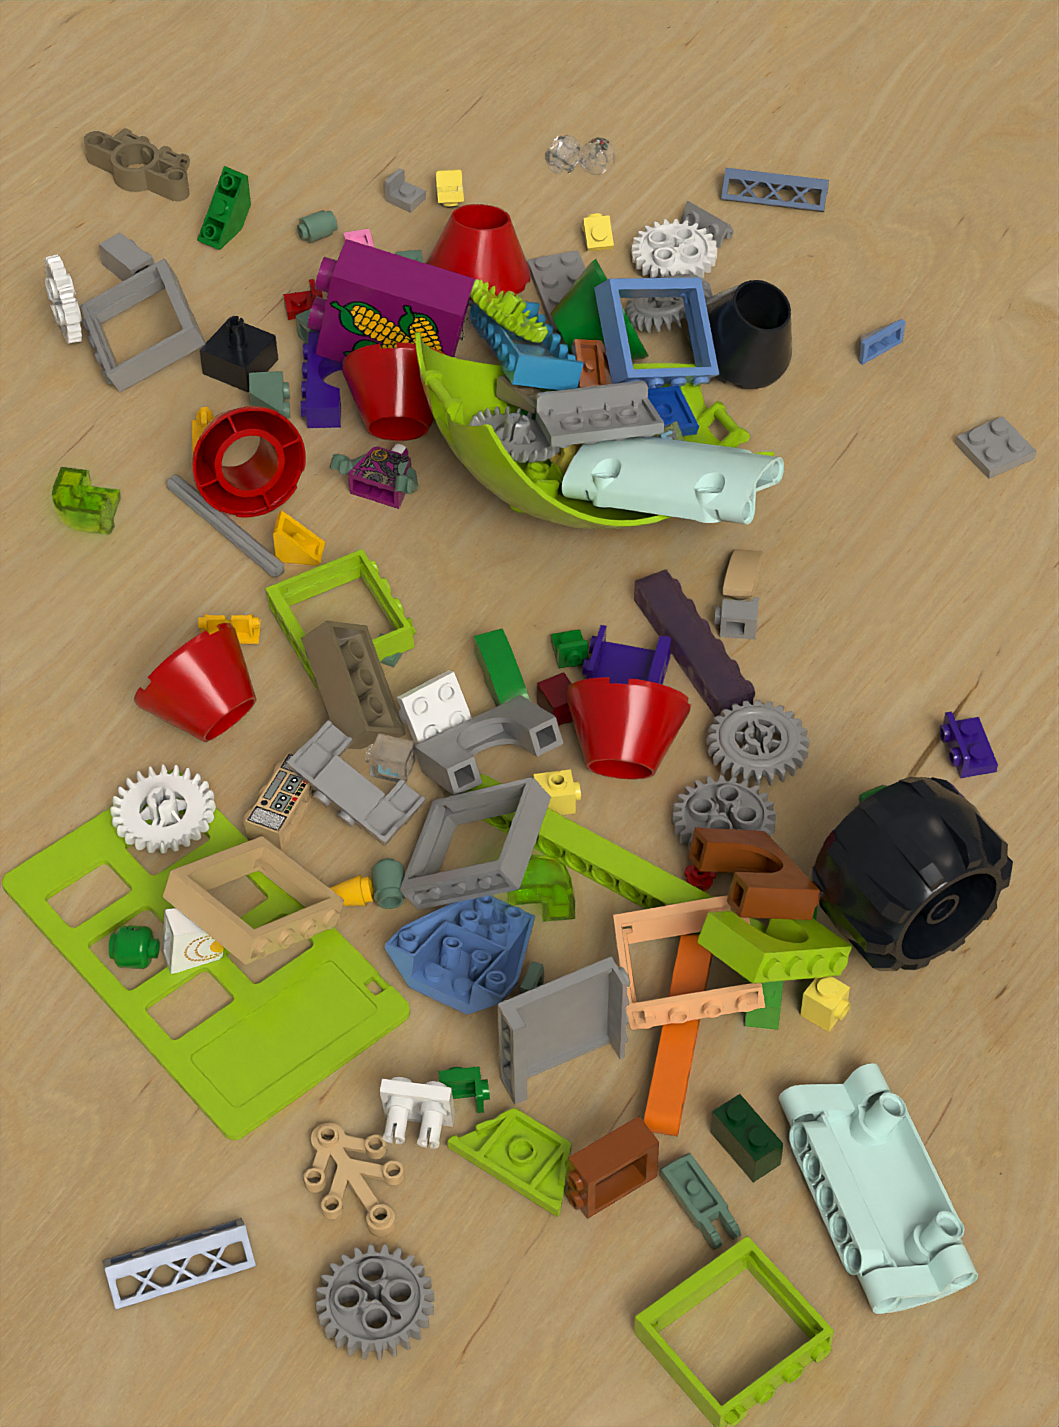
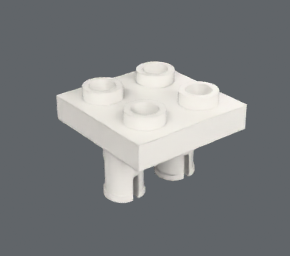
[397,670,472,745]
[380,1077,455,1149]

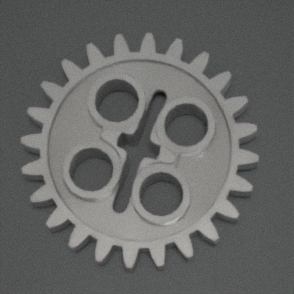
[672,775,776,851]
[316,1244,435,1360]

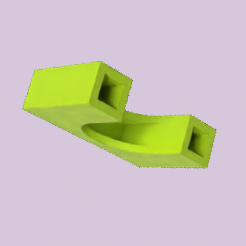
[697,911,852,984]

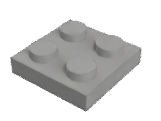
[956,416,1036,479]

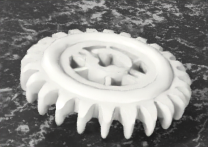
[110,764,216,853]

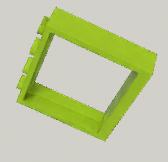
[265,549,416,688]
[634,1235,834,1427]

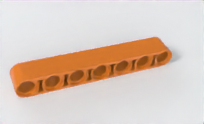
[644,933,713,1137]

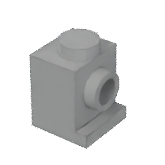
[715,597,759,640]

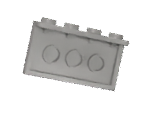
[535,381,664,448]

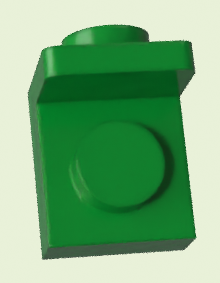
[551,629,588,669]

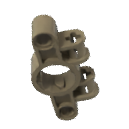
[84,128,190,201]

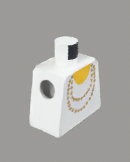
[162,908,224,974]

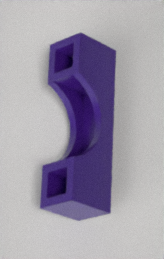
[301,332,342,428]

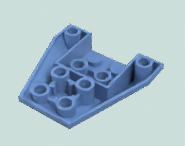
[385,895,535,1015]

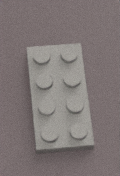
[527,250,586,336]

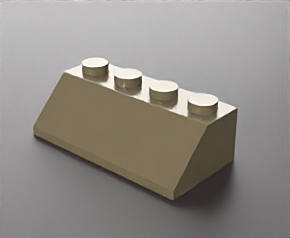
[301,621,406,749]

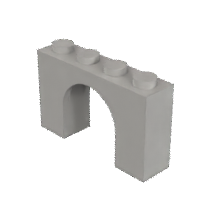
[414,695,563,795]

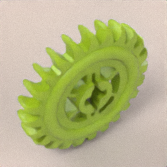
[470,279,548,343]

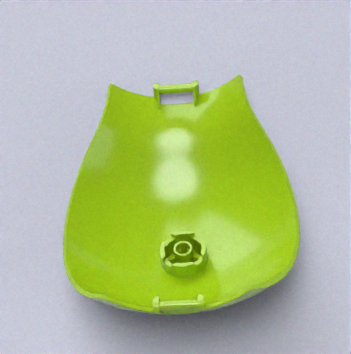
[415,332,774,529]

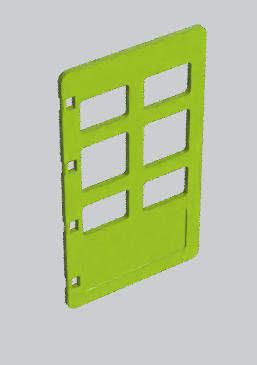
[2,770,410,1140]

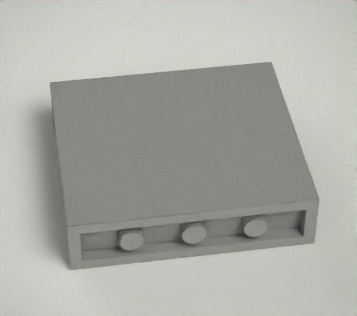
[498,957,630,1104]

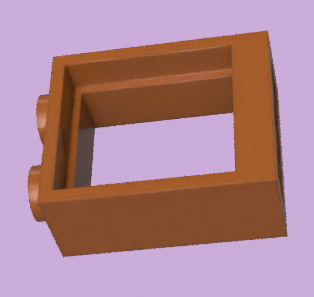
[566,1116,659,1219]

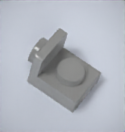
[384,168,426,213]

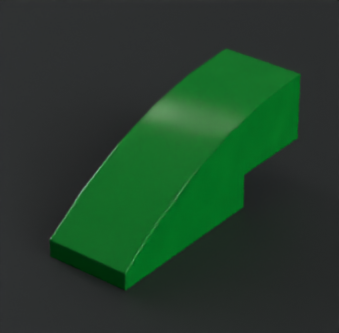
[474,628,530,707]

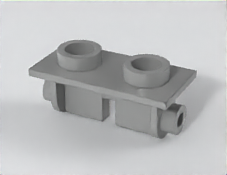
[680,201,734,248]

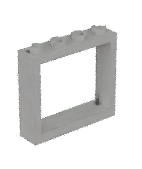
[80,258,206,392]
[399,777,551,910]

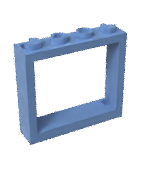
[594,278,719,388]

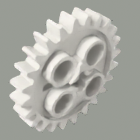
[631,219,717,278]
[44,254,82,344]

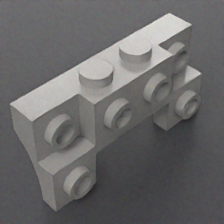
[287,720,426,846]

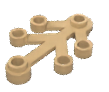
[304,1123,404,1237]

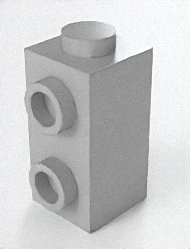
[99,233,155,281]

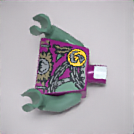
[330,444,419,509]

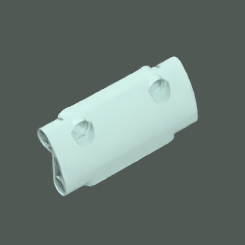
[562,436,784,524]
[778,1063,978,1314]

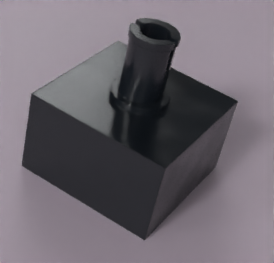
[199,316,279,393]

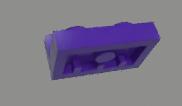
[939,711,998,778]

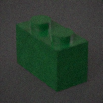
[710,1094,783,1183]

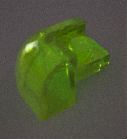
[52,467,121,535]
[507,855,576,922]

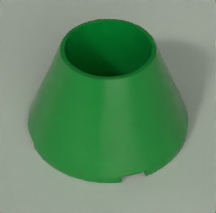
[550,259,649,360]

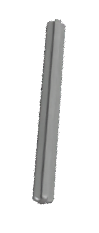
[167,474,285,577]

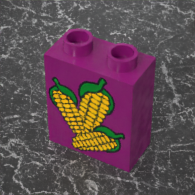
[307,239,475,363]

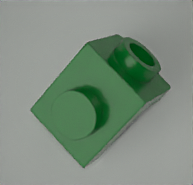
[438,1066,490,1113]

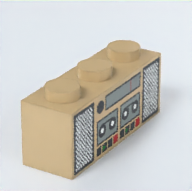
[243,752,315,851]

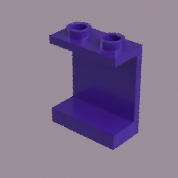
[582,625,672,685]

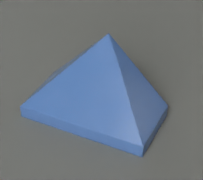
[859,319,906,365]

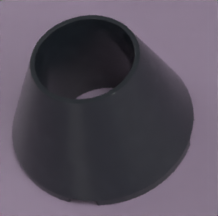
[687,280,792,389]

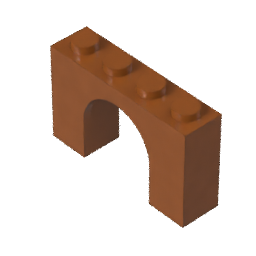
[687,827,820,920]

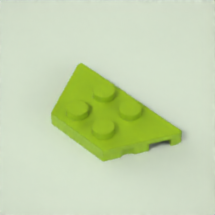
[447,1107,571,1217]

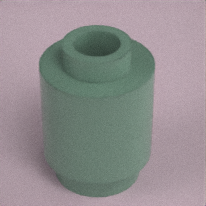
[297,210,338,243]
[371,858,405,909]

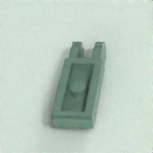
[659,1153,741,1250]

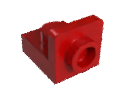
[283,279,323,320]

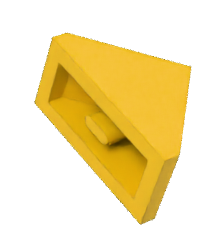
[273,510,325,566]

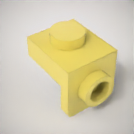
[436,169,464,206]
[581,213,614,252]

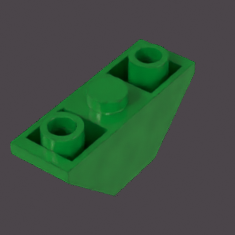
[197,166,251,250]

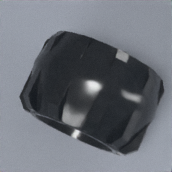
[811,776,1013,971]

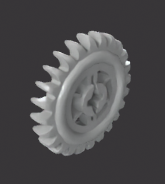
[625,274,713,333]
[469,406,560,463]
[706,700,810,786]

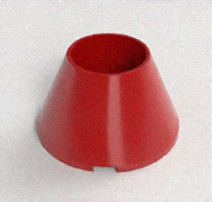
[425,204,531,300]
[342,343,446,441]
[192,406,306,518]
[134,623,257,742]
[566,677,691,780]

